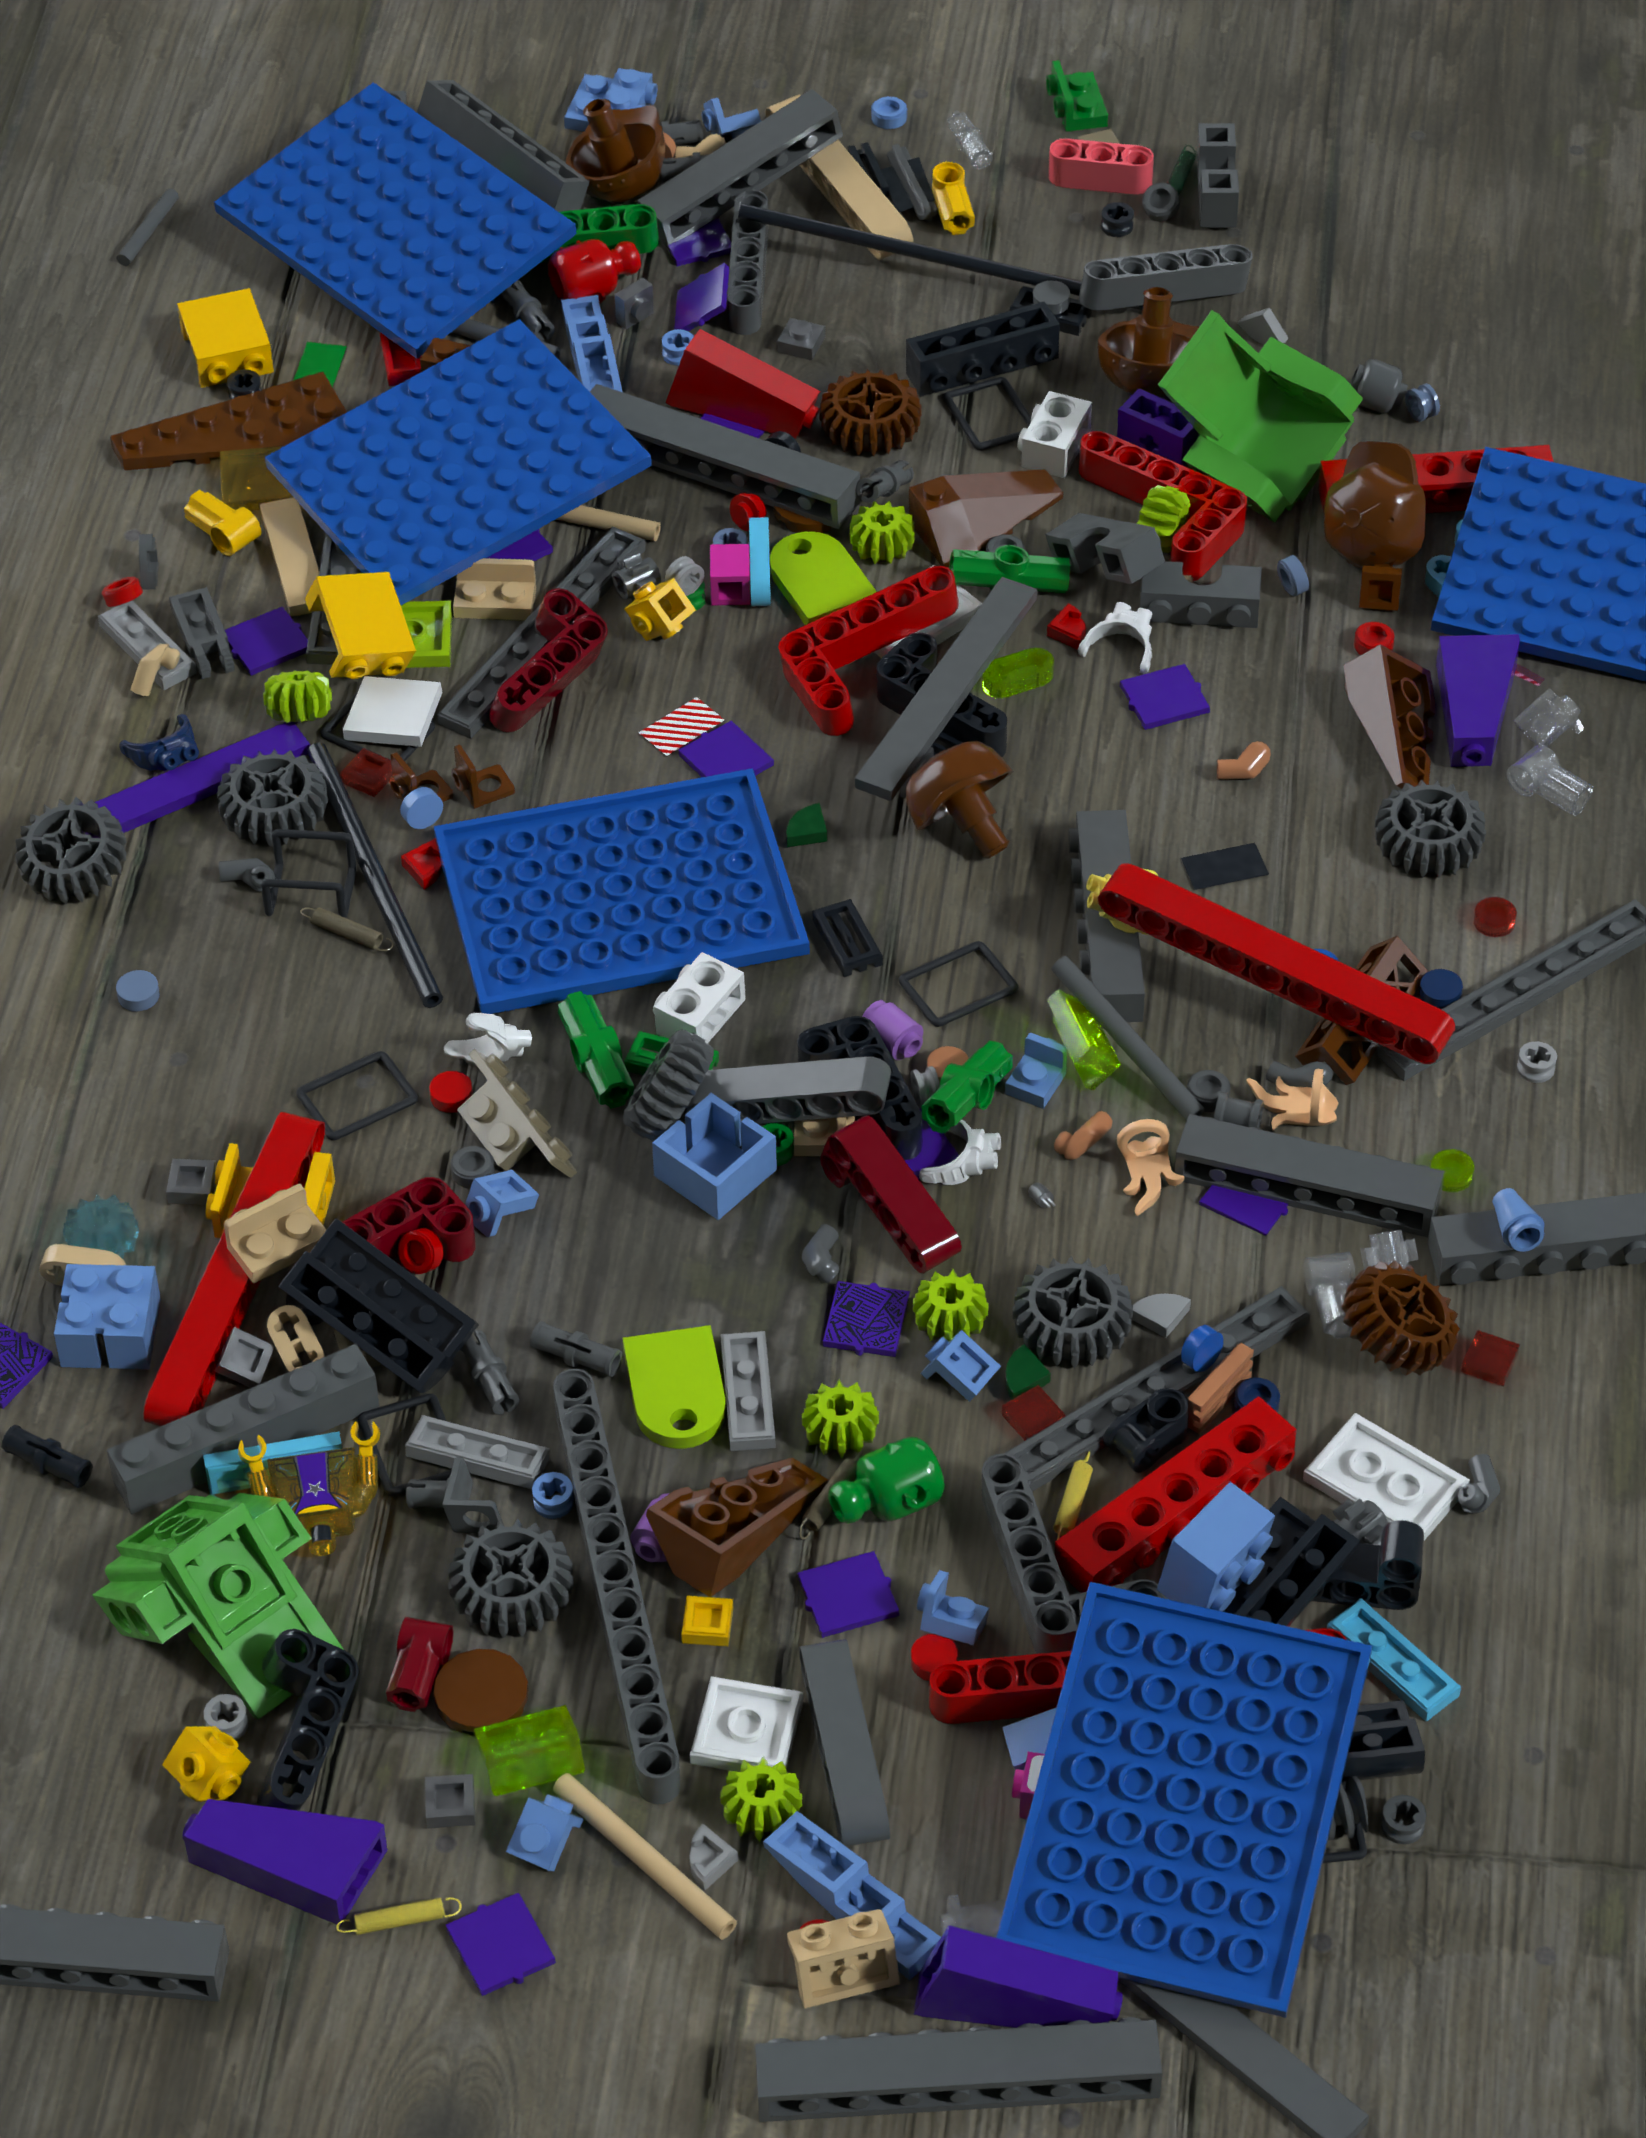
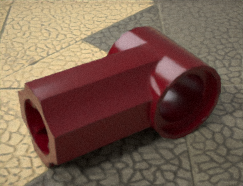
[386,1617,454,1712]

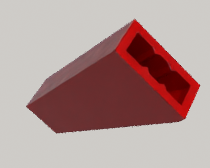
[665,329,820,439]

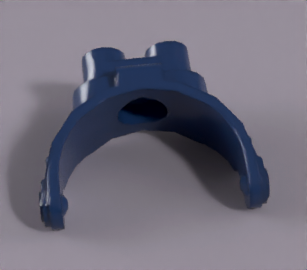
[119,714,199,771]

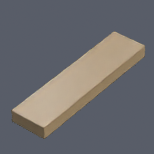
[260,498,319,617]

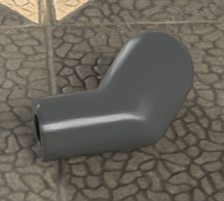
[219,858,276,891]
[1266,1061,1333,1087]
[802,1224,839,1283]
[1457,1454,1500,1514]

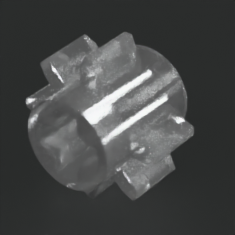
[1360,1229,1418,1269]

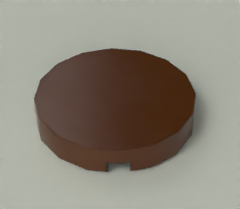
[434,1649,529,1736]

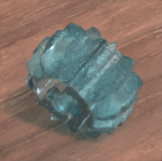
[63,1193,139,1259]

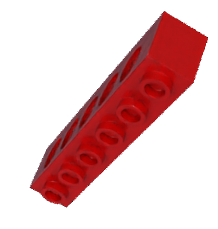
[1318,445,1554,514]
[1055,1396,1297,1593]

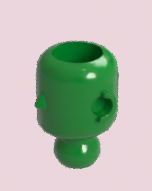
[828,1437,945,1524]

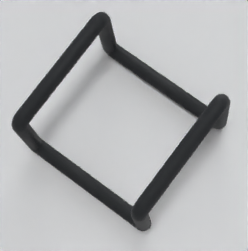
[261,829,356,918]

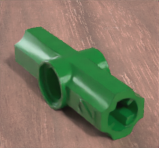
[949,545,1070,593]
[558,991,634,1109]
[921,1040,1013,1133]

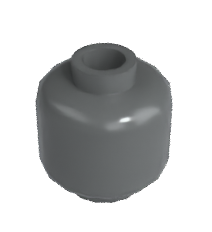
[1350,359,1408,414]

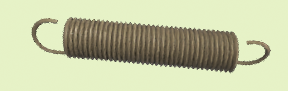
[300,907,394,951]
[799,1452,862,1540]

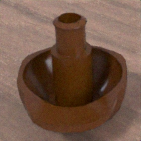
[565,99,665,204]
[1098,287,1200,397]
[1324,441,1426,569]
[906,741,1014,859]

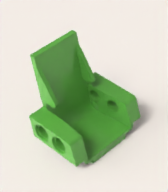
[1158,310,1363,522]
[92,1493,344,1719]

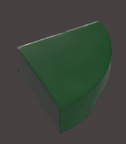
[786,803,828,847]
[1006,1344,1051,1403]

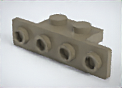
[457,1048,577,1178]

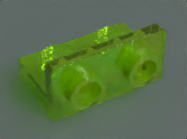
[1047,989,1121,1091]
[474,1705,585,1796]

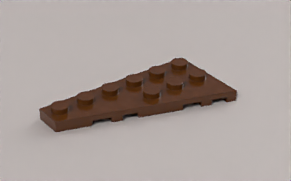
[110,372,347,470]

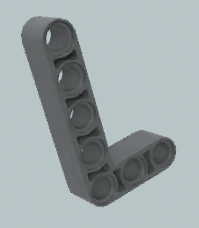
[981,1453,1166,1654]

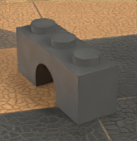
[1196,123,1239,228]
[1045,513,1165,584]
[1140,561,1262,628]

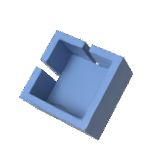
[652,1093,777,1220]
[54,1264,161,1369]
[1157,1482,1275,1612]

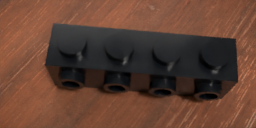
[906,301,1060,397]

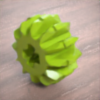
[1137,485,1190,553]
[850,501,915,564]
[263,670,332,723]
[913,1269,989,1341]
[802,1379,879,1458]
[720,1756,802,1842]

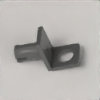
[406,1457,503,1533]

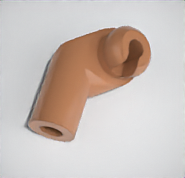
[1217,741,1271,780]
[1054,1111,1112,1160]

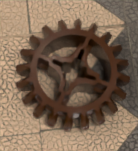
[819,369,922,457]
[1341,1261,1460,1376]

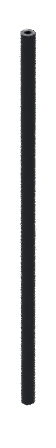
[738,203,1143,311]

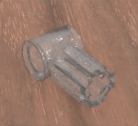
[1506,744,1593,816]
[1304,1252,1356,1339]

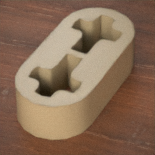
[39,1244,126,1286]
[267,1305,326,1372]

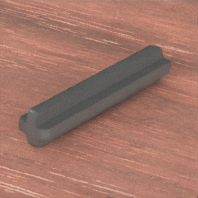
[887,144,938,223]

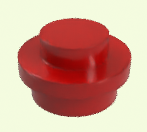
[730,493,766,531]

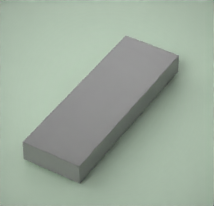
[98,600,197,690]
[721,1331,776,1451]
[405,1415,549,1489]

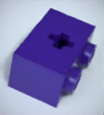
[1117,388,1200,467]

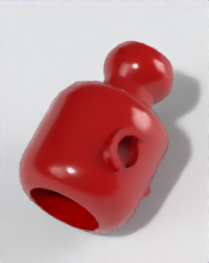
[548,239,641,304]

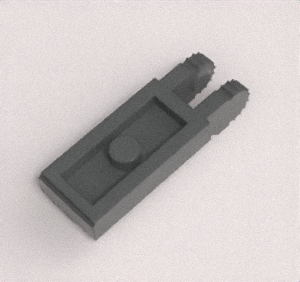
[169,587,235,679]

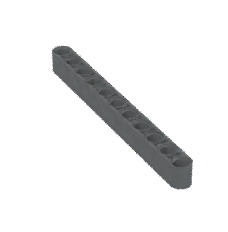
[553,1369,681,1804]

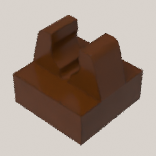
[1359,563,1402,611]

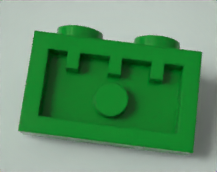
[1046,60,1108,132]

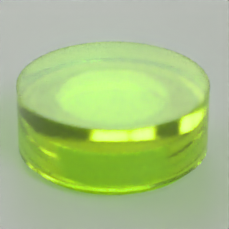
[1430,1149,1474,1192]

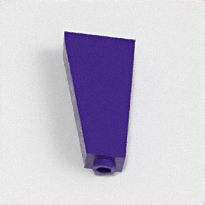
[1436,634,1520,767]
[182,1799,388,1926]
[914,1925,1123,2028]

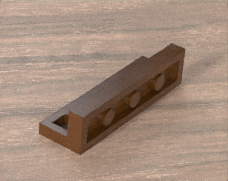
[1295,936,1429,1085]

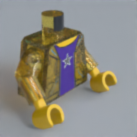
[238,1421,380,1556]

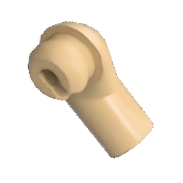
[675,134,726,158]
[131,644,180,696]

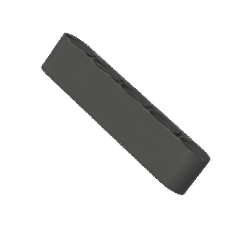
[727,190,769,335]
[1079,244,1253,310]
[685,1057,891,1124]
[799,1639,890,1846]

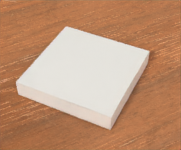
[343,676,442,747]
[690,1676,803,1772]

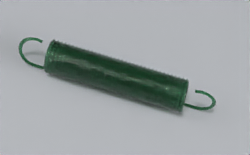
[1167,145,1196,196]

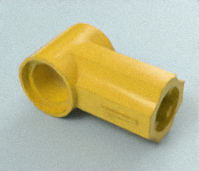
[932,162,975,235]
[184,490,261,556]

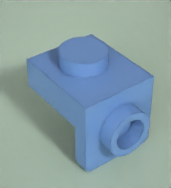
[702,97,761,140]
[506,1794,583,1871]

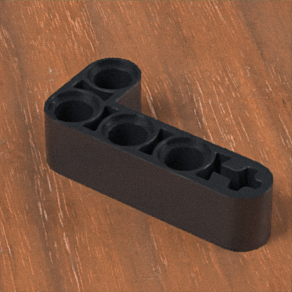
[877,632,1007,757]
[797,1016,923,1160]
[1312,1520,1424,1610]
[257,1629,359,1811]

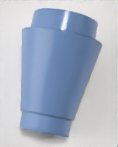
[1492,1188,1544,1252]

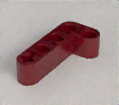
[489,588,608,733]
[820,1115,962,1274]
[342,1177,476,1262]

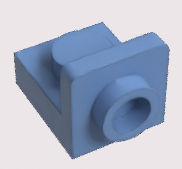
[1005,1033,1067,1109]
[465,1170,539,1237]
[920,1330,1001,1401]
[917,1570,989,1645]

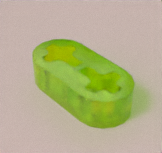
[982,647,1054,698]

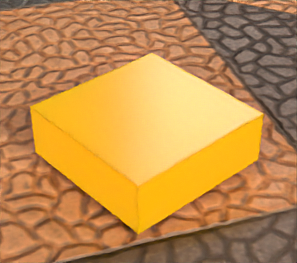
[681,1595,733,1647]

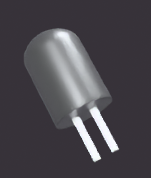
[1028,1183,1055,1208]

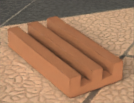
[1187,1343,1254,1434]

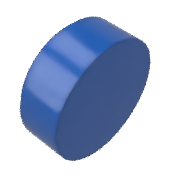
[1181,1325,1224,1372]

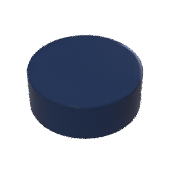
[1419,969,1463,1009]
[1234,1378,1280,1412]

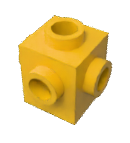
[624,578,696,641]
[162,1726,251,1802]

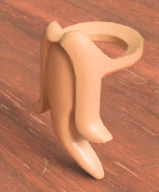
[1246,1069,1339,1131]
[1117,1119,1184,1216]

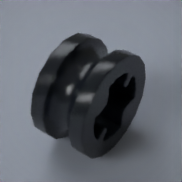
[1101,202,1134,237]
[227,370,262,399]

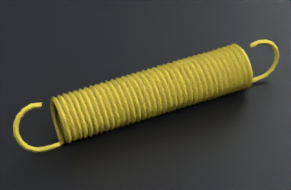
[1053,1451,1093,1540]
[336,1897,462,1935]

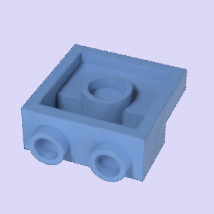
[564,68,657,132]

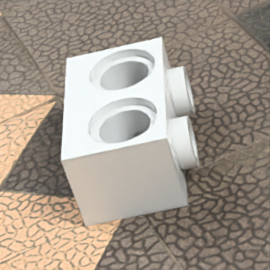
[1017,391,1092,478]
[653,952,746,1044]

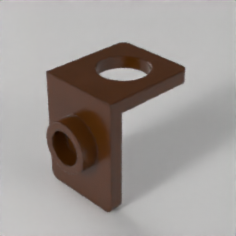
[451,744,515,809]
[389,752,453,802]

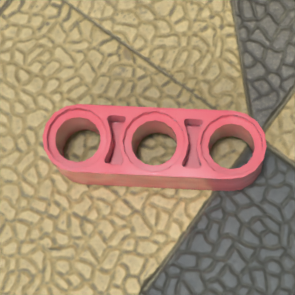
[1049,139,1154,195]

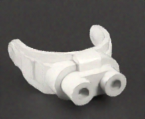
[1078,602,1153,674]
[444,1013,532,1065]
[919,1120,1001,1185]

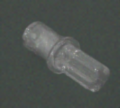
[947,111,993,169]

